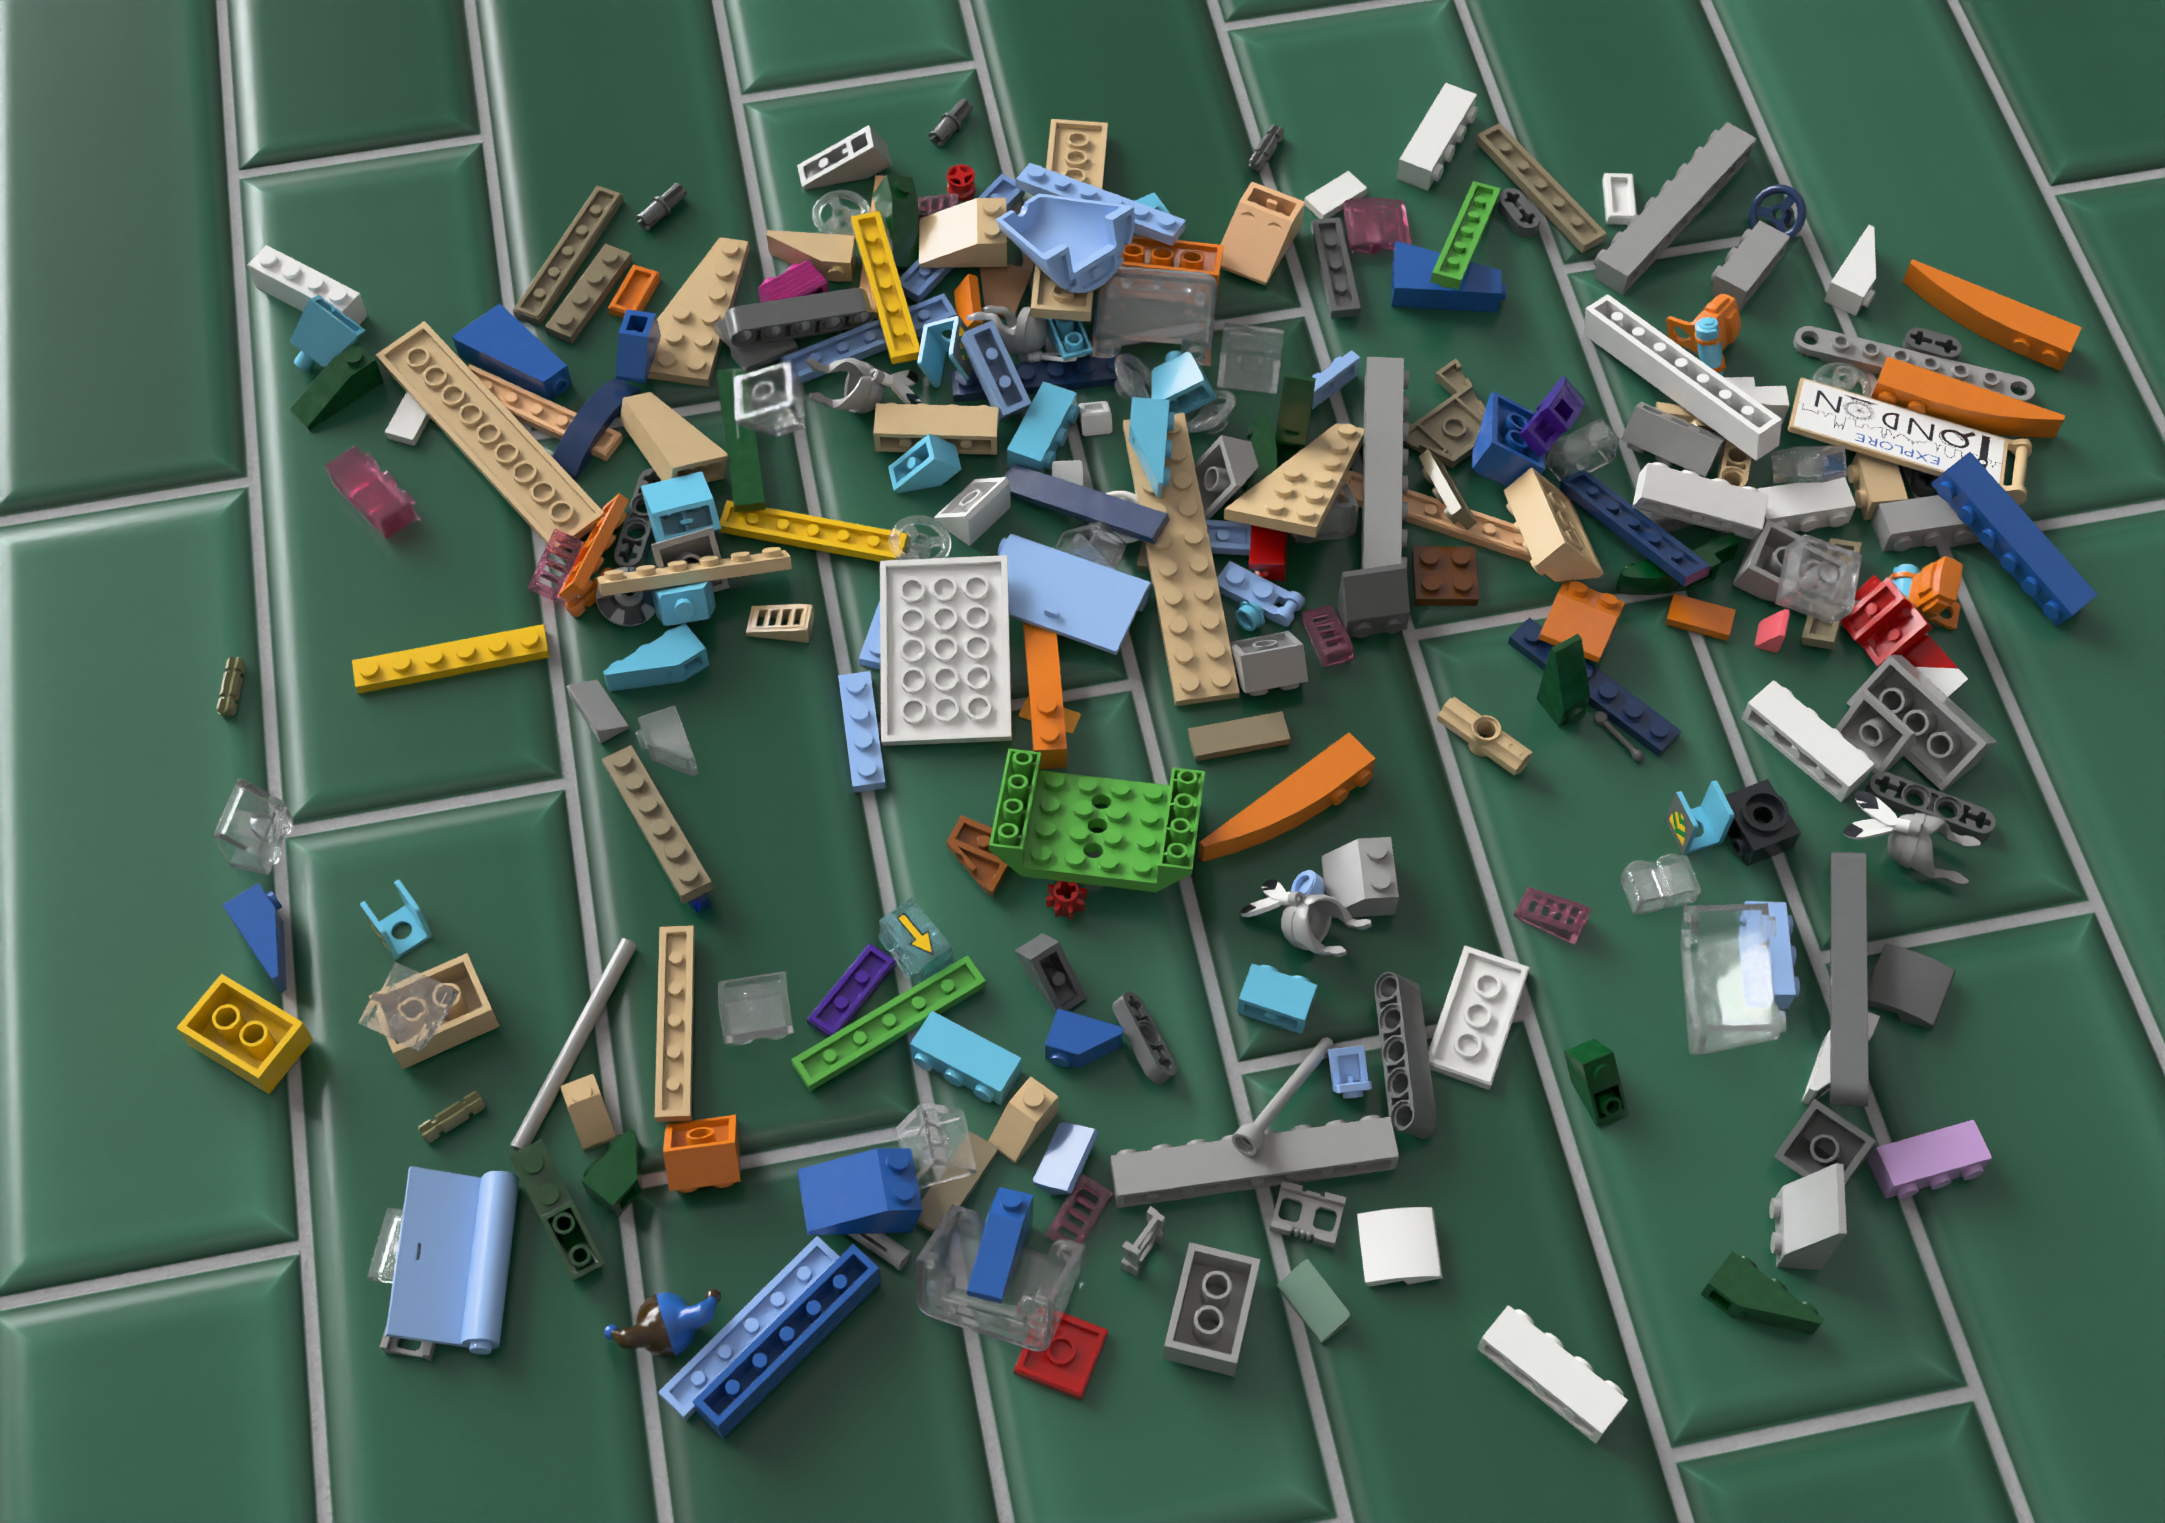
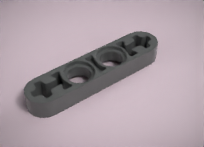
[614,468,661,568]
[1866,772,1996,841]

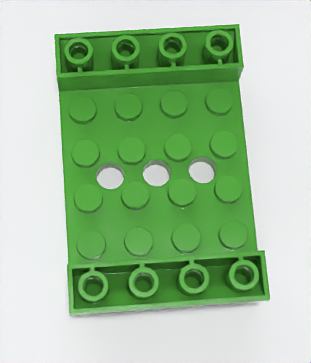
[989,749,1205,892]

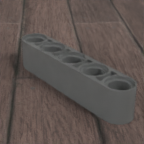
[724,288,874,347]
[1375,972,1437,1139]

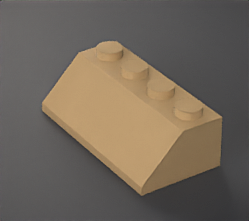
[1504,467,1604,582]

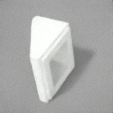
[1078,401,1112,436]
[1052,460,1083,486]

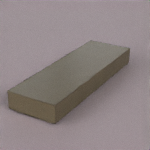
[1188,711,1290,762]
[917,1131,999,1238]

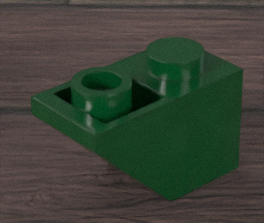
[1564,1039,1629,1126]
[581,1128,642,1218]

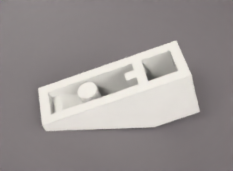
[1824,225,1876,316]

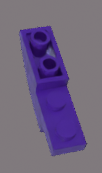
[1519,376,1585,457]

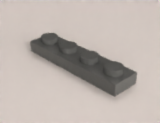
[1311,217,1361,319]

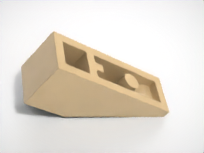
[766,230,857,282]

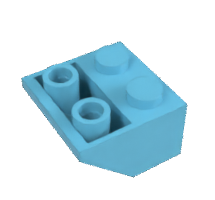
[641,471,721,543]

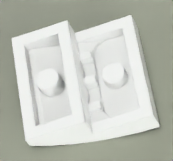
[1357,1207,1443,1287]

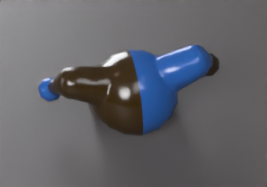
[604,1289,721,1358]

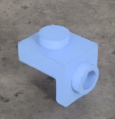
[1328,1045,1372,1098]

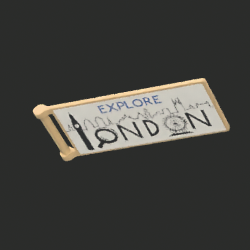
[1788,378,2032,505]

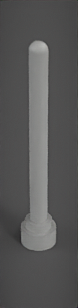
[1232,1037,1333,1156]

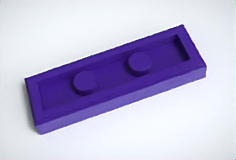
[807,943,897,1037]

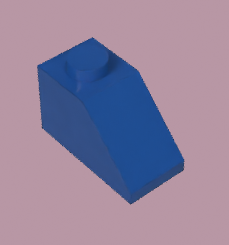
[1045,1009,1124,1068]

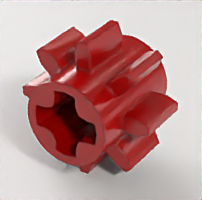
[1045,881,1087,920]

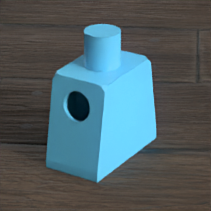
[290,294,366,372]
[1152,351,1217,414]
[651,581,716,626]

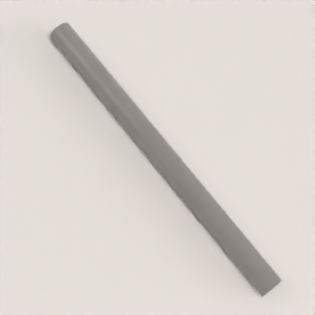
[510,938,637,1152]

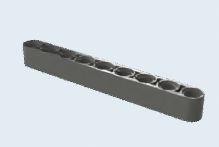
[1830,852,1869,1107]

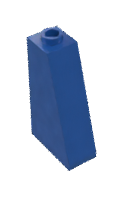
[1391,242,1507,312]
[452,303,572,400]

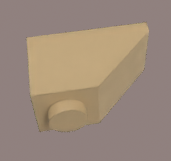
[988,1076,1059,1164]

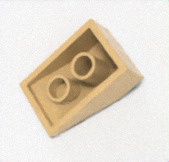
[919,198,1007,268]

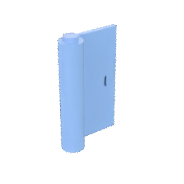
[997,534,1152,655]
[385,1166,520,1354]

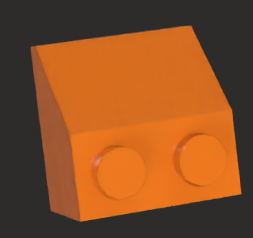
[1538,581,1626,663]
[663,1115,741,1193]

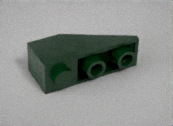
[1275,373,1316,460]
[1701,1251,1824,1335]

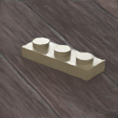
[1418,449,1477,530]

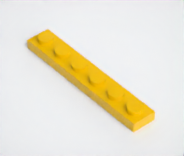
[851,211,920,364]
[720,500,908,562]
[352,624,550,694]

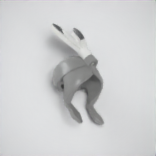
[966,305,1086,363]
[806,358,921,414]
[1843,791,1980,884]
[1240,879,1372,957]

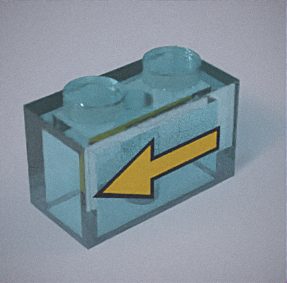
[878,898,954,983]

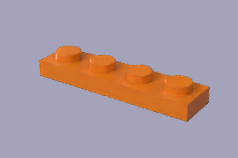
[558,493,629,602]

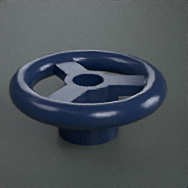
[1749,185,1807,240]

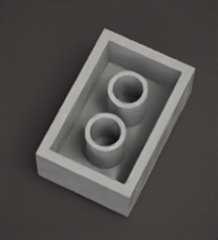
[1163,1242,1261,1377]

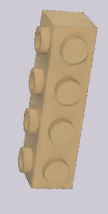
[873,403,999,455]

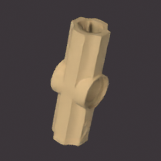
[1437,697,1533,776]

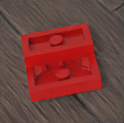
[1842,577,1933,667]

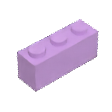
[1867,1120,1992,1199]

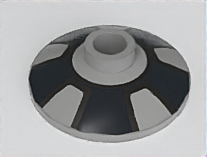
[596,567,656,627]

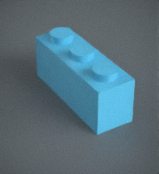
[1007,381,1080,473]
[910,1011,1022,1105]

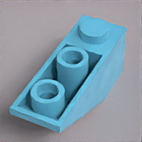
[1046,319,1093,360]
[1129,397,1175,498]
[603,623,709,692]

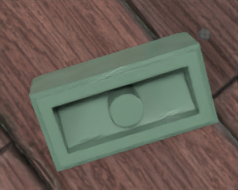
[1277,1259,1352,1344]

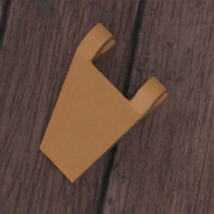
[979,254,1035,319]

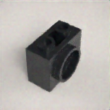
[1725,779,1801,866]

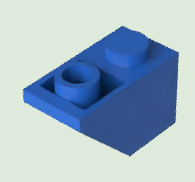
[615,309,661,384]

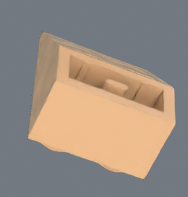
[1221,182,1305,286]

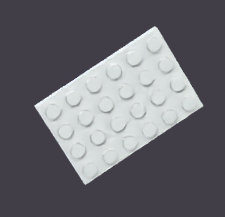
[880,555,1012,746]

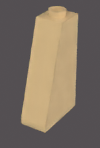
[620,392,728,483]

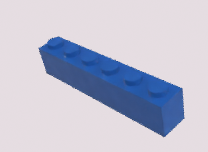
[1931,452,2098,626]
[692,1244,882,1439]

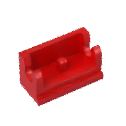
[1249,525,1288,582]

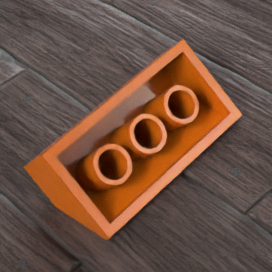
[1098,235,1224,307]

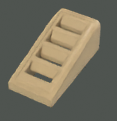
[746,604,815,643]

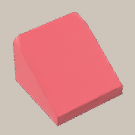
[1754,609,1790,653]

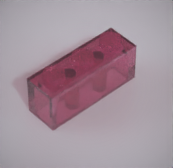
[325,445,417,539]

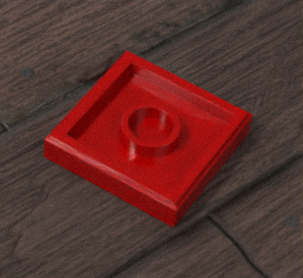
[1013,1304,1109,1401]

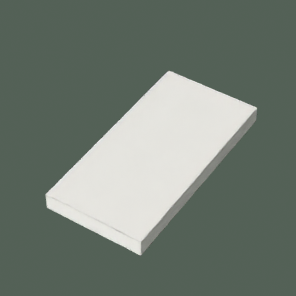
[1428,946,1530,1090]

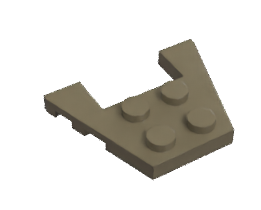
[1403,359,1486,468]

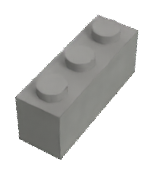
[1710,220,1790,311]
[1621,402,1725,477]
[1871,495,1974,552]

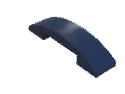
[553,378,641,480]

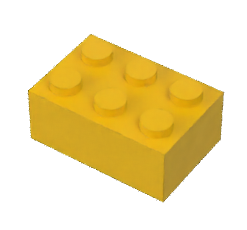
[176,973,313,1094]

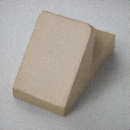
[560,1074,616,1152]

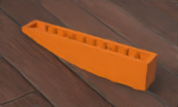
[1902,259,2082,371]
[1871,356,2065,438]
[1023,622,1067,769]
[1198,732,1376,862]

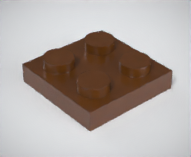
[1411,546,1479,606]

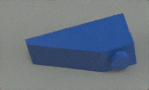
[222,883,287,993]
[967,1187,1034,1304]

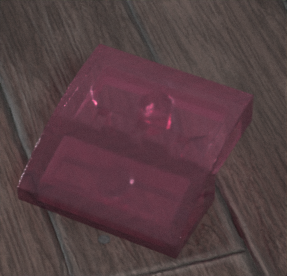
[1343,198,1412,255]

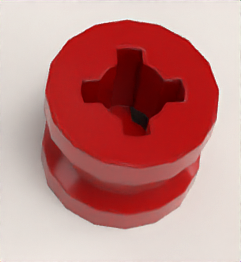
[946,164,976,202]

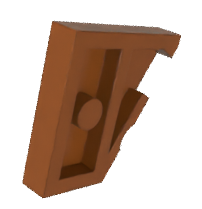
[946,815,1010,898]

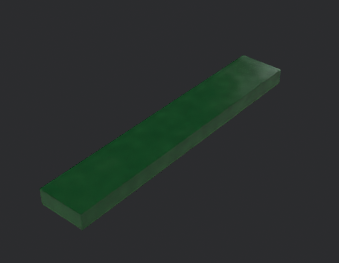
[716,368,766,513]

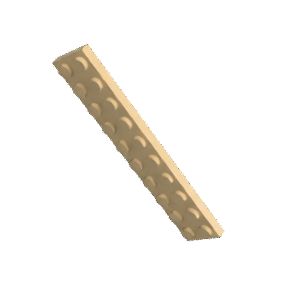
[1030,119,1108,322]
[376,321,606,555]
[1123,413,1239,706]

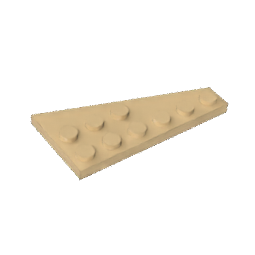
[647,238,749,387]
[1224,423,1364,538]

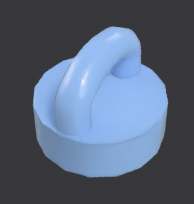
[1291,870,1325,895]

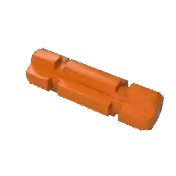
[565,567,613,618]

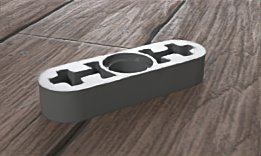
[1112,991,1177,1085]

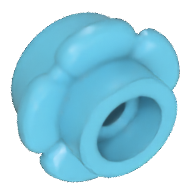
[1235,601,1265,631]

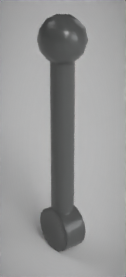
[1594,711,1644,762]

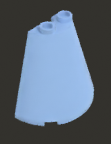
[996,194,1135,293]

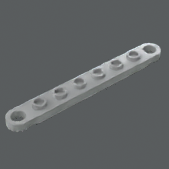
[1793,326,2035,403]

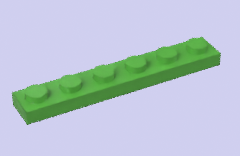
[1430,181,1501,290]
[791,955,986,1091]

